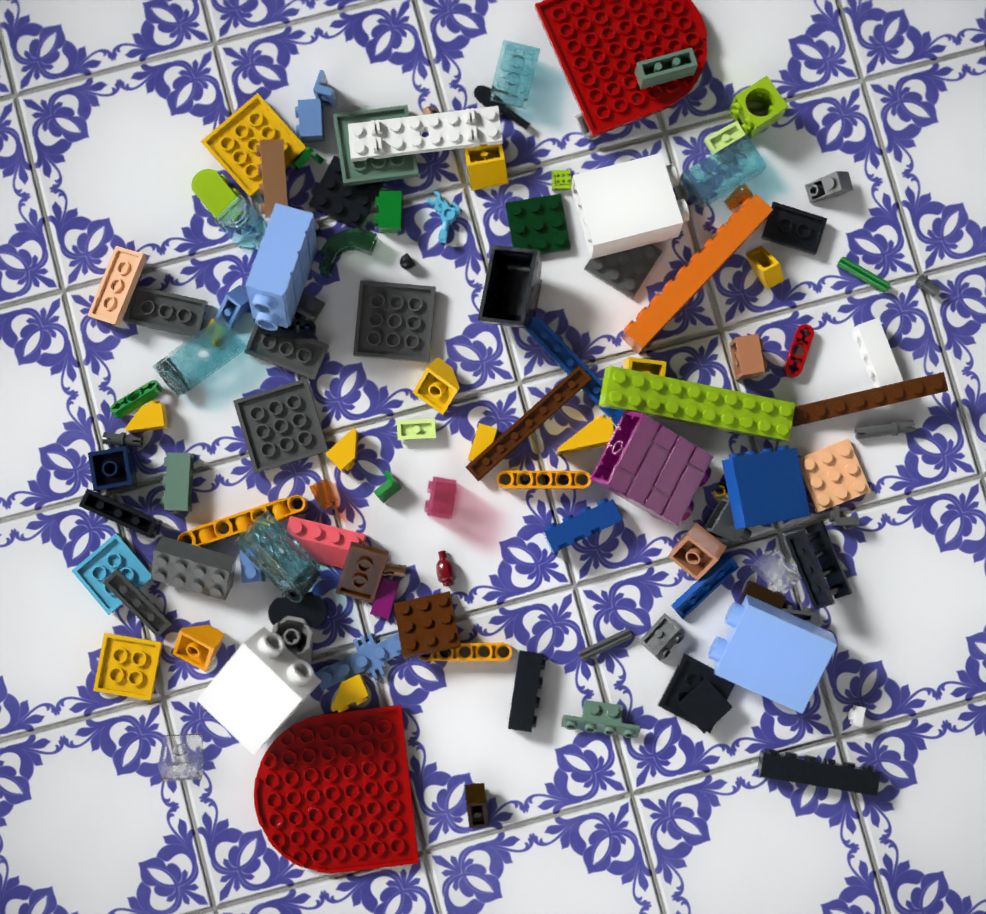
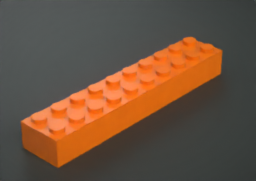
[622,194,773,354]

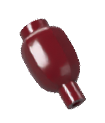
[436,551,456,587]

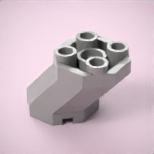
[272,616,313,666]

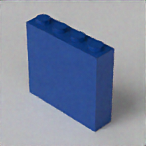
[722,446,810,530]

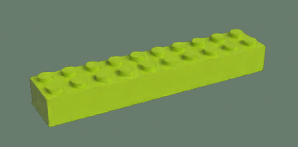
[599,366,795,442]

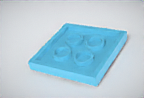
[72,533,152,615]

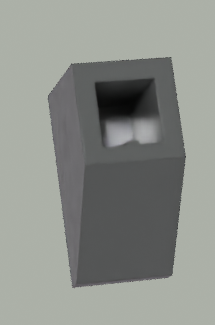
[805,171,853,203]

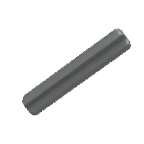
[578,629,633,661]

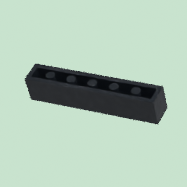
[757,748,880,796]

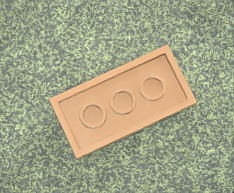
[88,246,148,327]

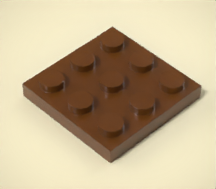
[393,591,461,659]

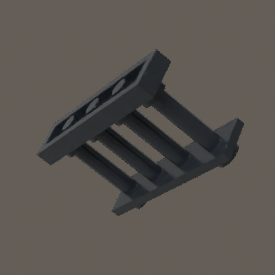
[785,521,853,610]

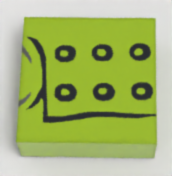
[552,170,571,190]

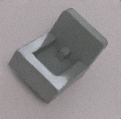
[828,506,860,530]

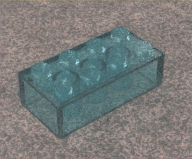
[680,134,767,210]

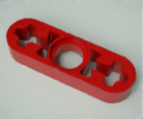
[783,324,814,378]

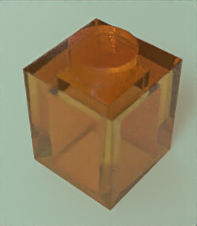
[310,478,338,510]

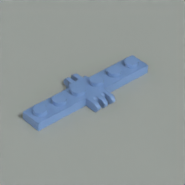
[314,632,402,690]

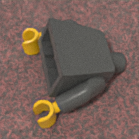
[703,485,752,545]

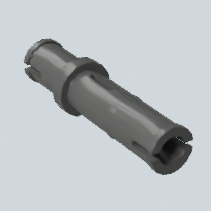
[854,420,915,440]

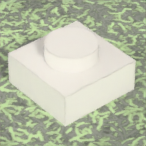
[848,705,866,727]

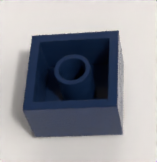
[88,446,138,492]

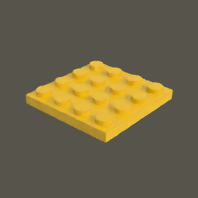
[201,93,307,198]

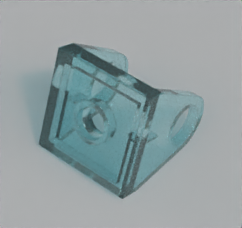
[213,195,267,250]

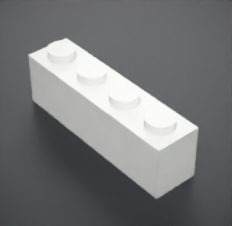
[852,317,903,388]

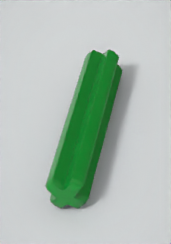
[837,257,890,292]

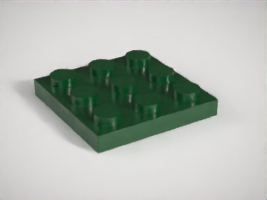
[505,194,570,255]

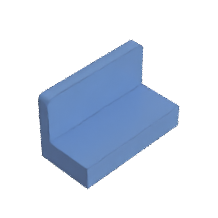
[313,70,338,108]

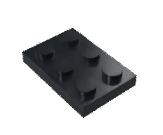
[761,201,827,255]

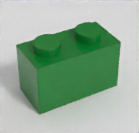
[375,190,403,233]

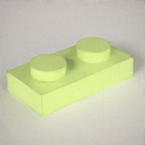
[704,121,747,157]
[397,419,436,441]

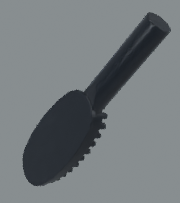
[474,85,530,130]

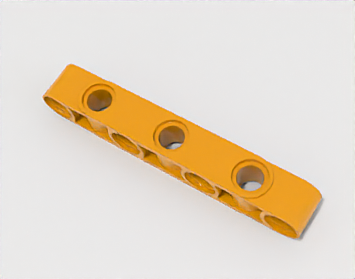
[178,495,308,547]

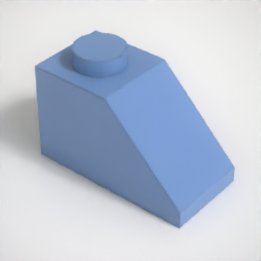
[214,285,250,331]

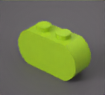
[191,169,243,224]

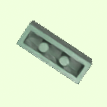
[635,48,698,89]
[162,452,194,512]

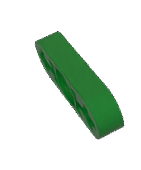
[110,380,163,419]

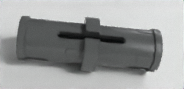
[102,432,144,448]

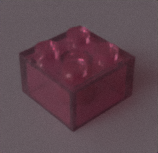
[424,477,457,521]

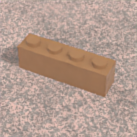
[256,139,288,218]

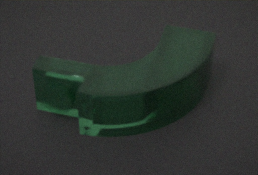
[318,229,378,279]

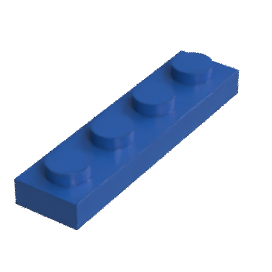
[671,553,739,619]

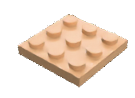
[799,438,871,513]

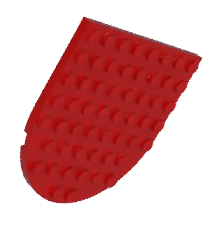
[534,0,707,138]
[254,704,419,873]

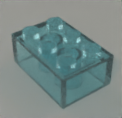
[489,40,540,109]

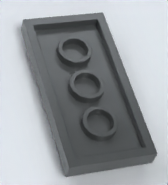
[124,286,208,339]
[244,324,329,381]

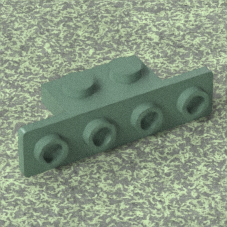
[561,700,641,738]

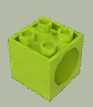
[729,76,788,139]

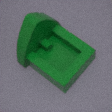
[292,146,324,170]
[374,470,402,503]

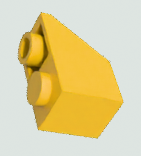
[331,673,370,713]

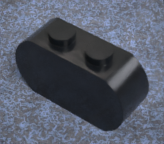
[268,592,329,627]

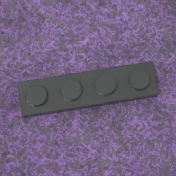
[102,568,172,637]

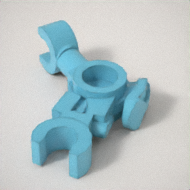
[426,191,462,244]

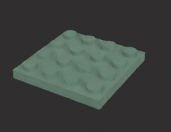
[333,105,419,186]

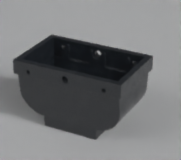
[478,245,542,329]

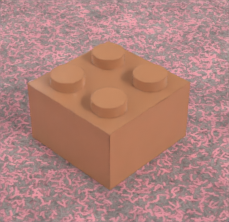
[729,334,767,381]
[667,523,726,581]

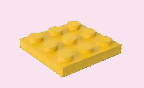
[93,633,163,701]

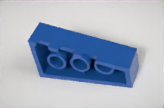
[543,498,623,553]

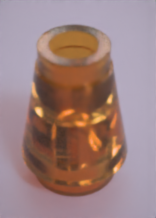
[724,184,753,210]

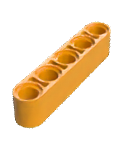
[497,471,591,490]
[418,642,512,661]

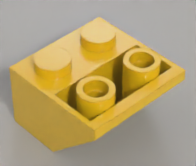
[464,144,508,191]

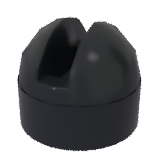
[400,253,416,269]

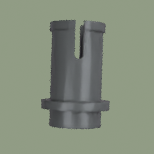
[915,274,941,297]

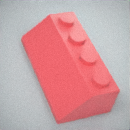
[283,516,367,569]

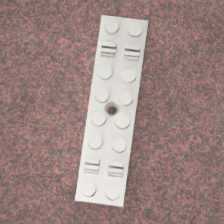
[348,106,503,162]

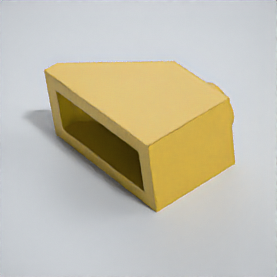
[745,246,784,289]
[125,401,168,433]
[325,428,358,472]

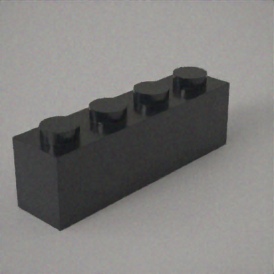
[79,489,162,538]
[508,650,546,732]

